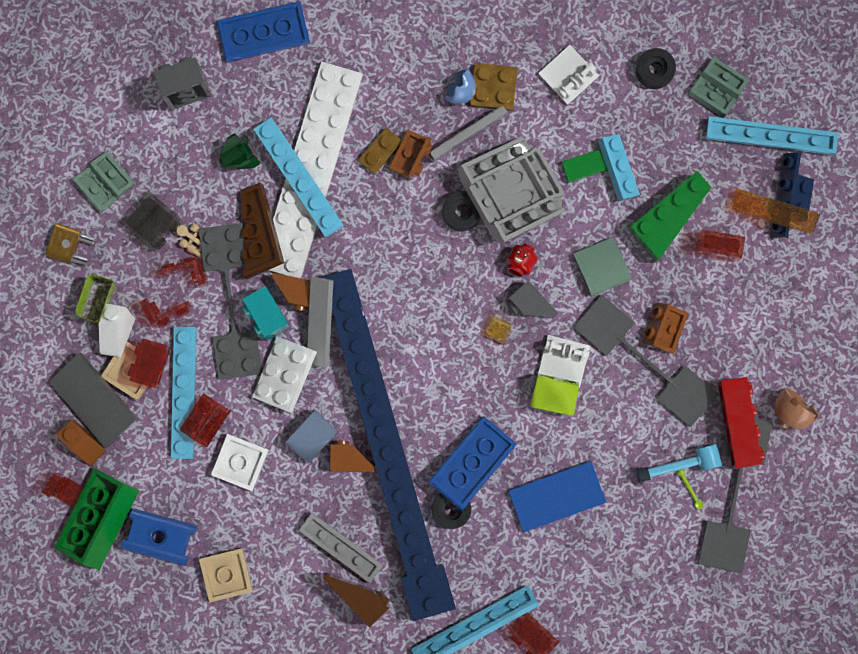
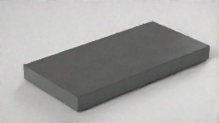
[49,353,137,448]

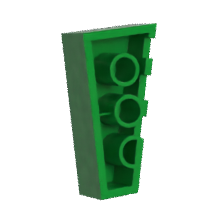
[628,171,712,263]

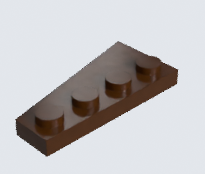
[241,183,285,279]

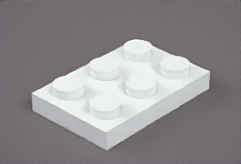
[252,337,317,413]

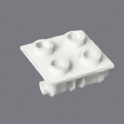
[538,45,599,105]
[538,335,590,388]

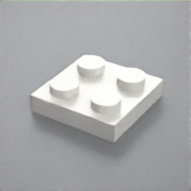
[211,434,269,491]

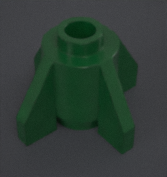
[219,133,260,171]

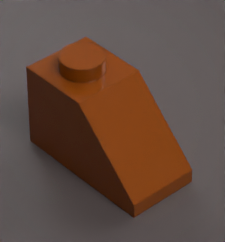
[272,273,311,312]
[56,419,107,467]
[330,441,375,472]

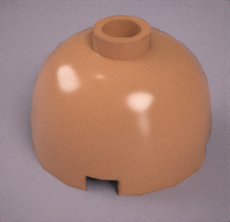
[774,388,819,430]

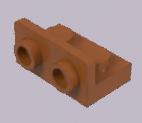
[642,303,689,354]

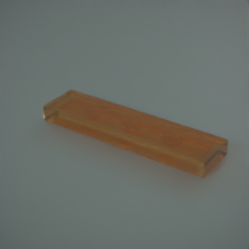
[729,188,820,235]

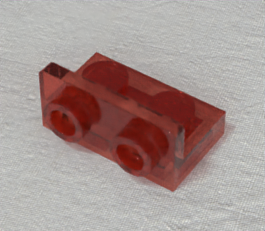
[180,394,231,447]
[509,612,559,654]

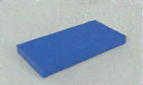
[216,1,310,63]
[428,416,517,511]
[509,461,607,533]

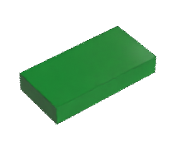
[562,149,608,183]

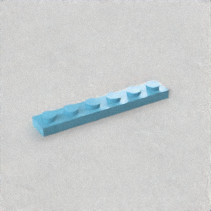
[705,116,838,155]
[253,117,344,238]
[171,327,197,459]
[411,585,539,654]

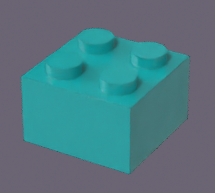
[242,286,291,341]

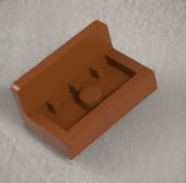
[389,129,433,180]

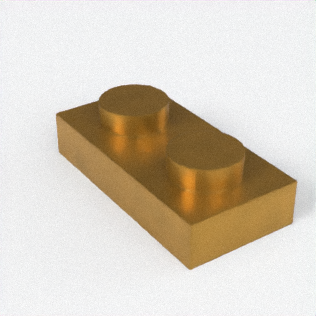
[358,128,402,175]

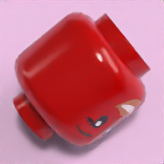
[505,243,538,277]

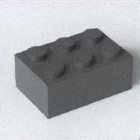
[153,57,212,111]

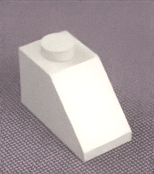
[99,304,135,358]

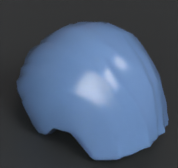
[445,69,476,104]

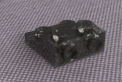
[120,190,182,252]

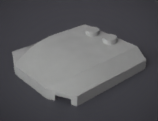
[458,137,565,244]

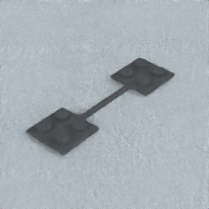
[199,223,262,380]
[573,295,719,427]
[698,418,773,573]

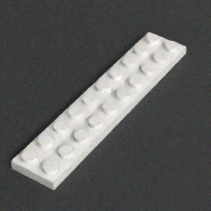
[268,61,363,278]

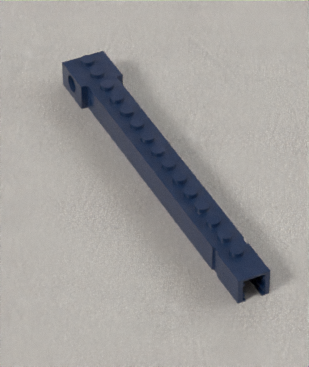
[322,269,456,621]

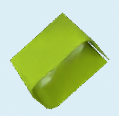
[76,274,116,323]
[530,373,579,416]

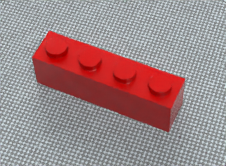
[717,377,765,470]

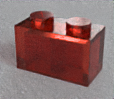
[695,229,745,262]
[128,338,171,389]

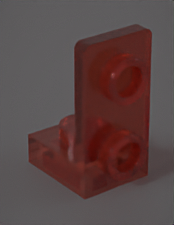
[157,256,209,288]
[139,298,193,328]
[42,472,84,507]

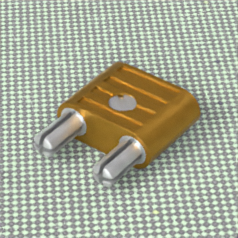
[46,223,95,266]

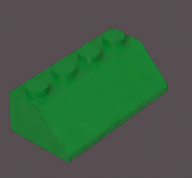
[54,468,140,570]

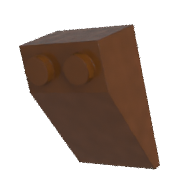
[323,573,390,628]

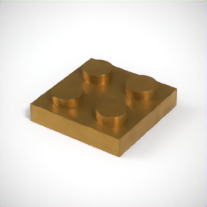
[470,63,518,111]

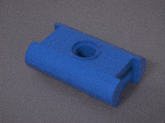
[121,508,197,566]

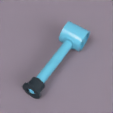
[636,444,722,485]

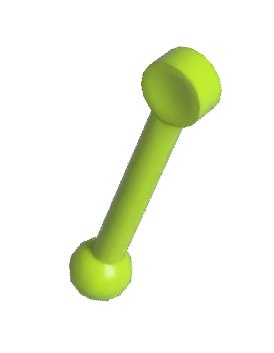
[676,469,704,509]

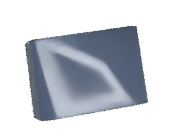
[285,410,338,463]

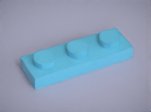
[598,134,640,202]

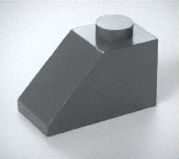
[508,280,558,318]

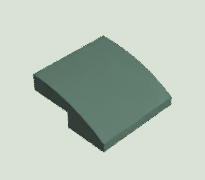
[688,57,750,118]
[72,151,135,214]
[573,237,632,297]

